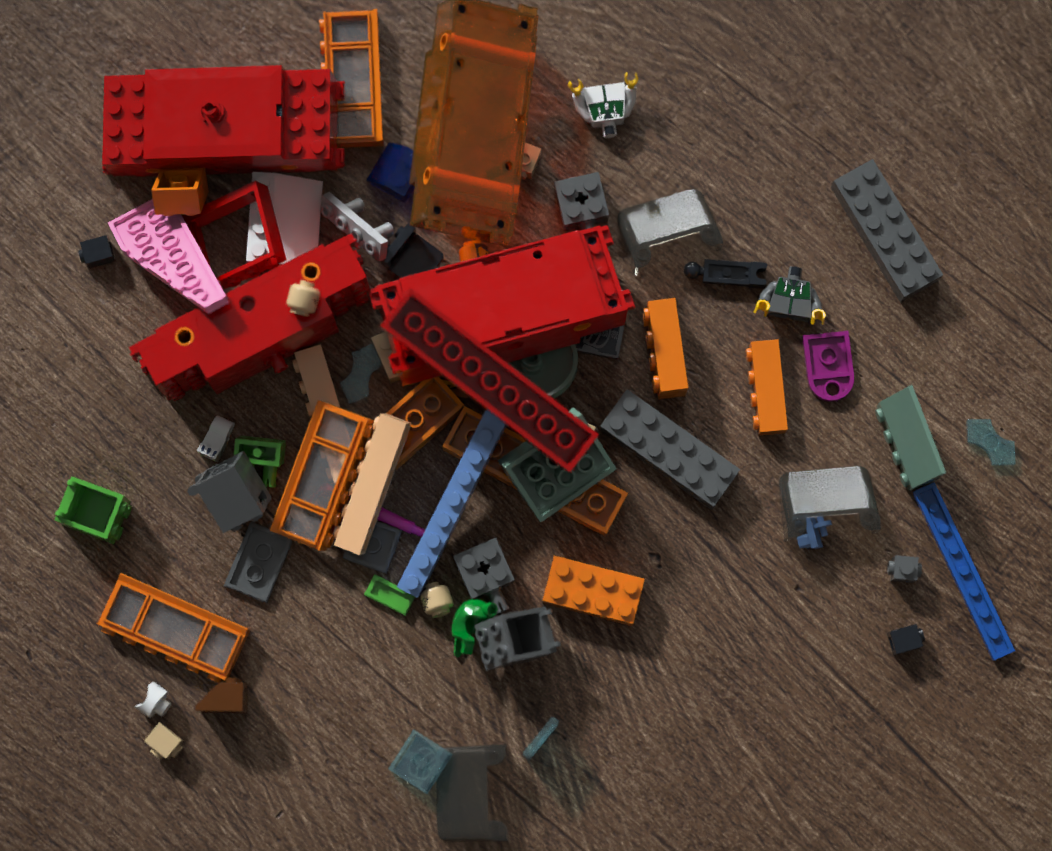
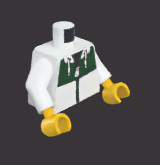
[568,72,638,138]

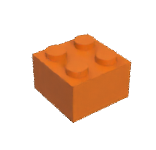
[151,168,209,216]

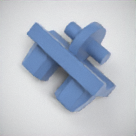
[791,506,832,549]

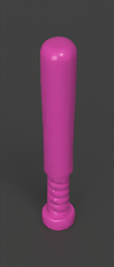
[377,507,426,537]

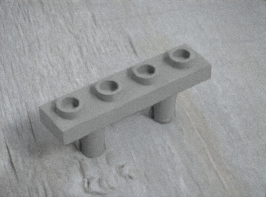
[321,192,394,262]

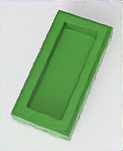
[364,574,415,616]

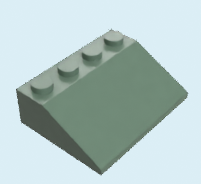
[875,385,946,491]
[498,408,616,522]

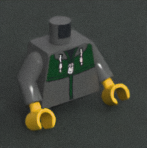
[754,266,826,325]

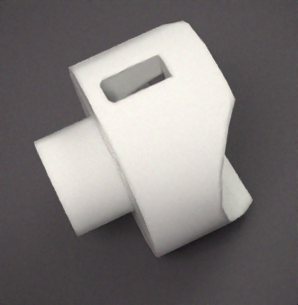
[135,682,171,718]

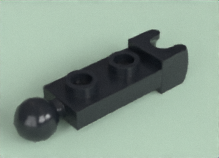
[683,259,768,289]

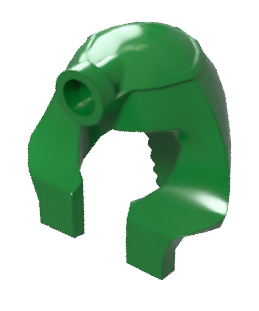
[452,599,498,658]

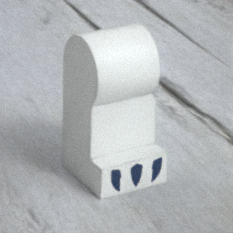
[197,415,235,462]

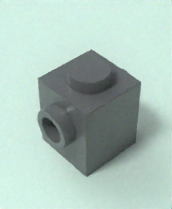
[887,555,922,583]

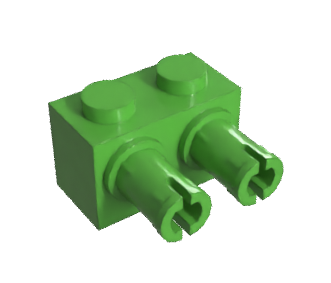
[234,436,286,487]

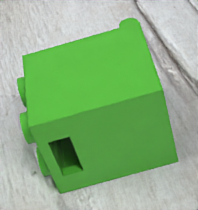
[54,476,132,544]

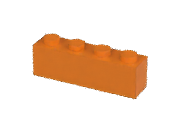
[746,339,788,436]

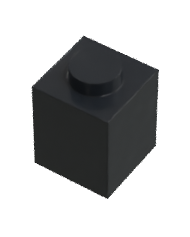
[78,235,116,269]
[887,624,925,656]

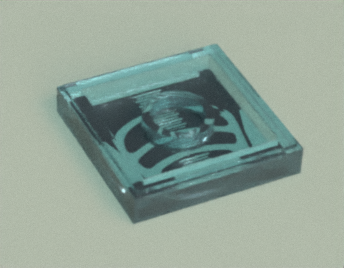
[522,716,559,760]
[388,729,453,794]

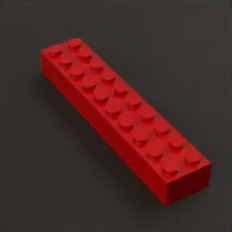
[379,288,599,472]

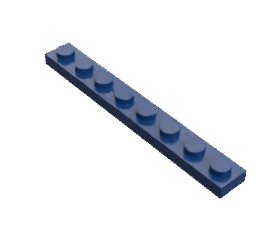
[912,482,1015,661]

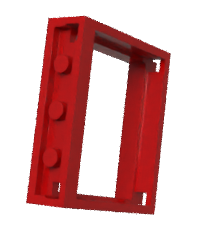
[182,180,287,290]

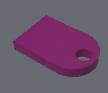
[802,331,854,402]

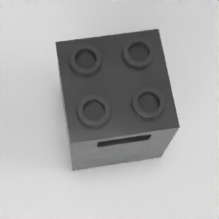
[187,451,272,533]
[475,606,561,671]

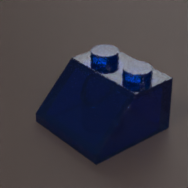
[366,142,428,203]

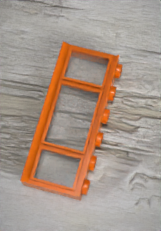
[319,9,384,148]
[270,400,375,551]
[97,573,250,683]

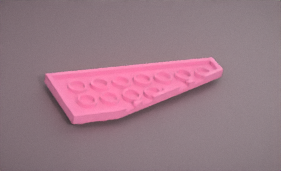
[108,199,229,314]

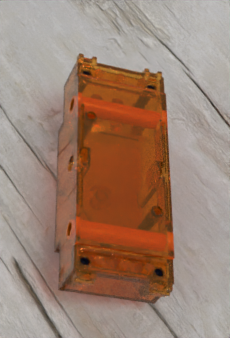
[409,0,539,246]

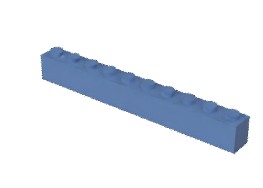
[397,410,507,598]

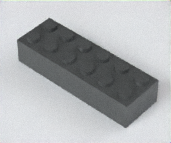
[830,159,943,303]
[599,389,740,510]

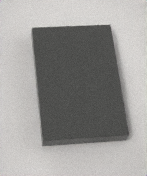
[224,522,293,603]

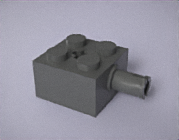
[554,172,609,231]
[453,538,515,615]

